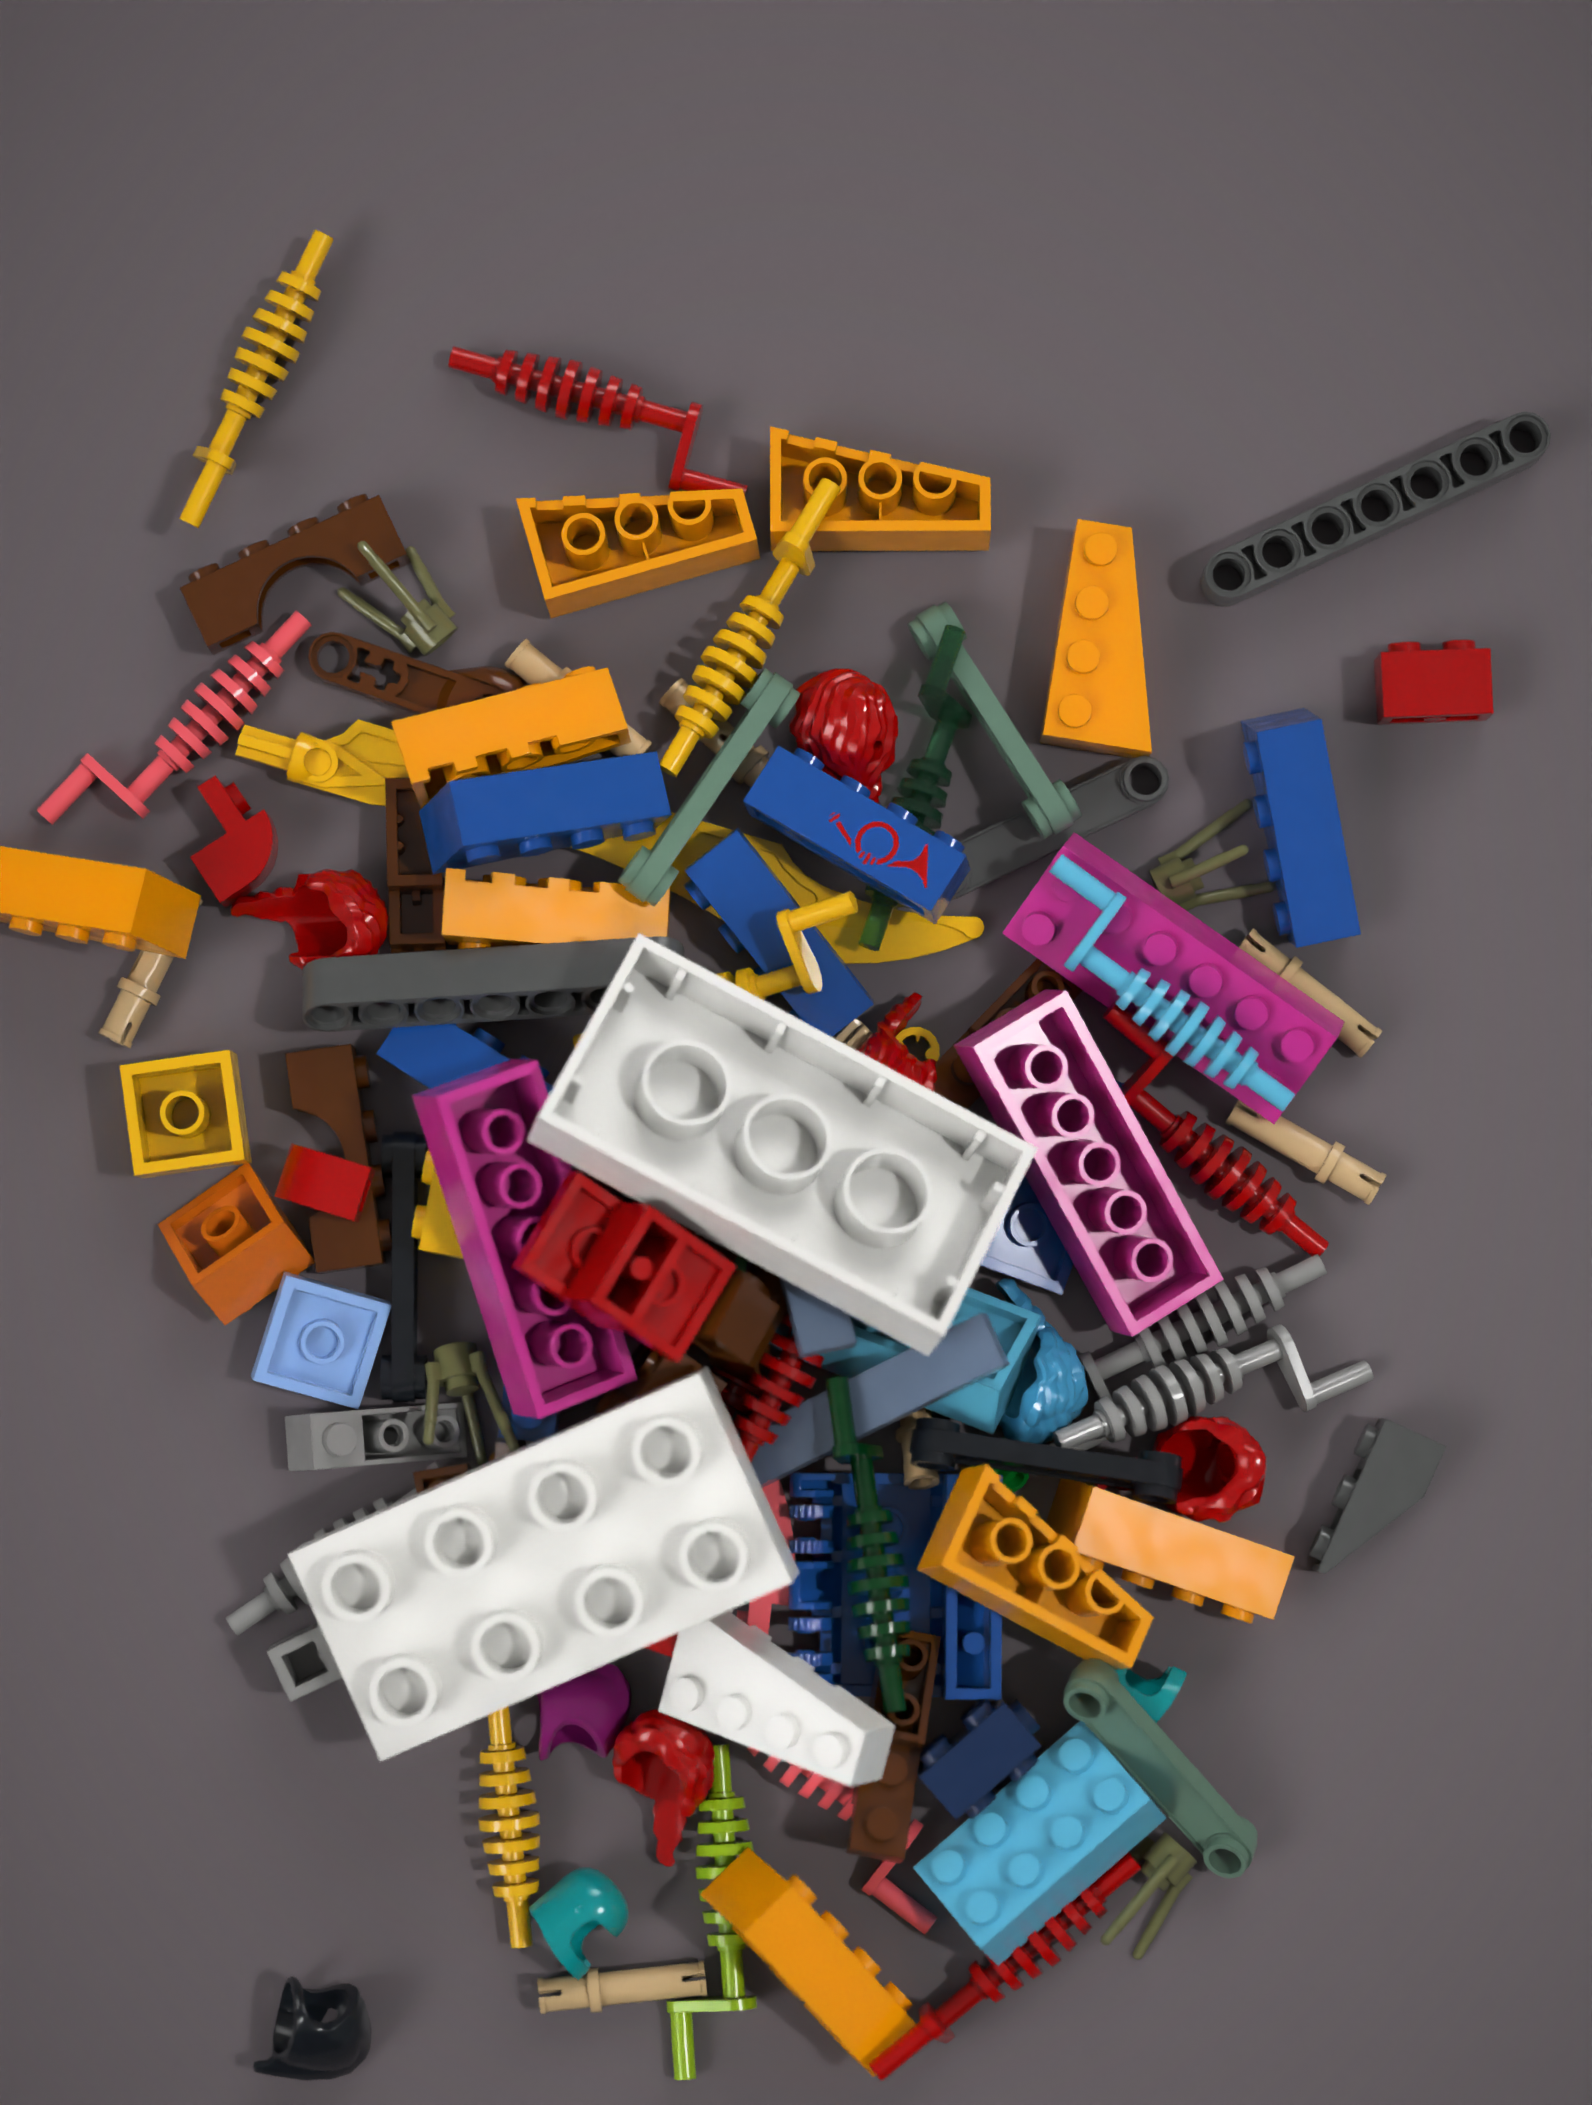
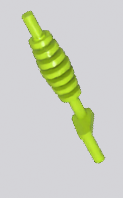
[666,1744,757,2080]

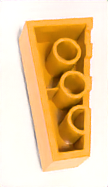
[770,426,991,551]
[516,489,760,618]
[1039,519,1152,758]
[391,666,631,809]
[917,1464,1154,1670]
[1046,1479,1295,1624]

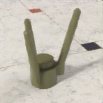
[337,541,458,656]
[1149,799,1275,911]
[423,1342,519,1466]
[1101,1832,1197,1960]

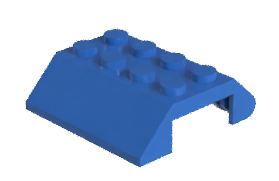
[788,1473,1003,1700]

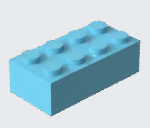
[913,1721,1166,1966]

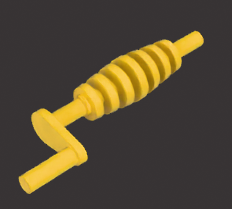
[179,230,334,529]
[659,478,841,777]
[573,891,858,1048]
[478,1706,540,1948]

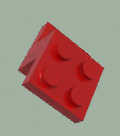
[511,1171,737,1363]

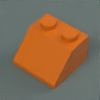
[157,1163,315,1325]

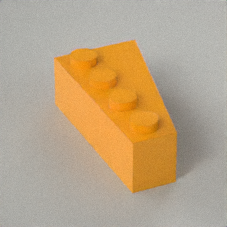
[0,846,201,959]
[441,868,671,949]
[700,1847,916,2077]

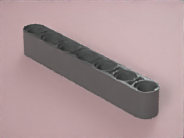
[1200,412,1551,607]
[302,936,685,1032]

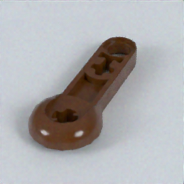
[308,632,525,715]

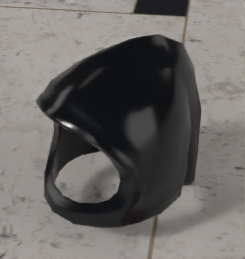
[253,1976,372,2081]

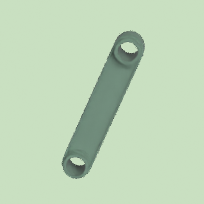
[907,601,1082,839]
[618,668,801,906]
[1063,1659,1258,1878]

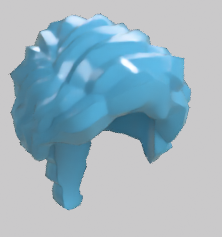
[995,1279,1088,1444]

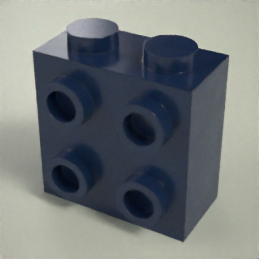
[918,1698,1041,1820]

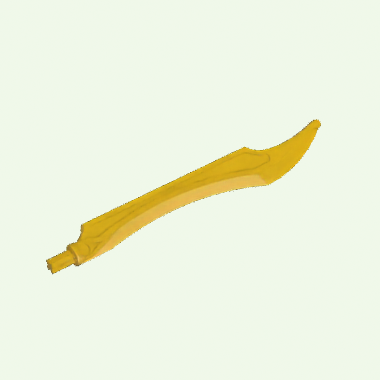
[235,719,984,964]

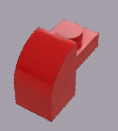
[190,775,278,908]
[274,1143,376,1223]

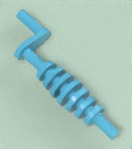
[1049,854,1295,1112]

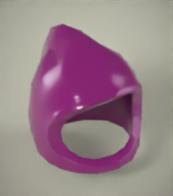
[537,1663,632,1761]

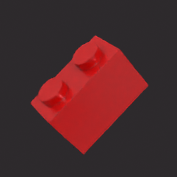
[1374,640,1494,725]

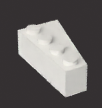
[658,1609,895,1787]

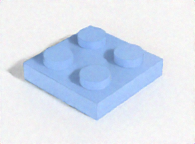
[251,1271,392,1410]

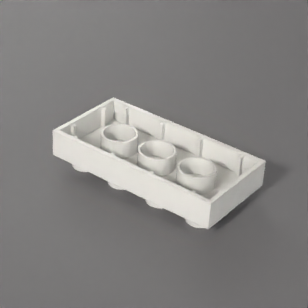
[526,933,1037,1356]
[288,1366,799,1762]

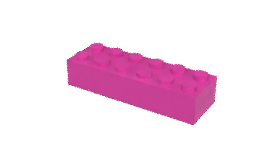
[1002,832,1345,1124]
[953,989,1224,1337]
[412,1059,638,1419]

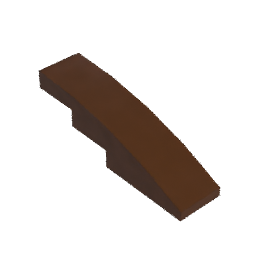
[385,778,446,954]

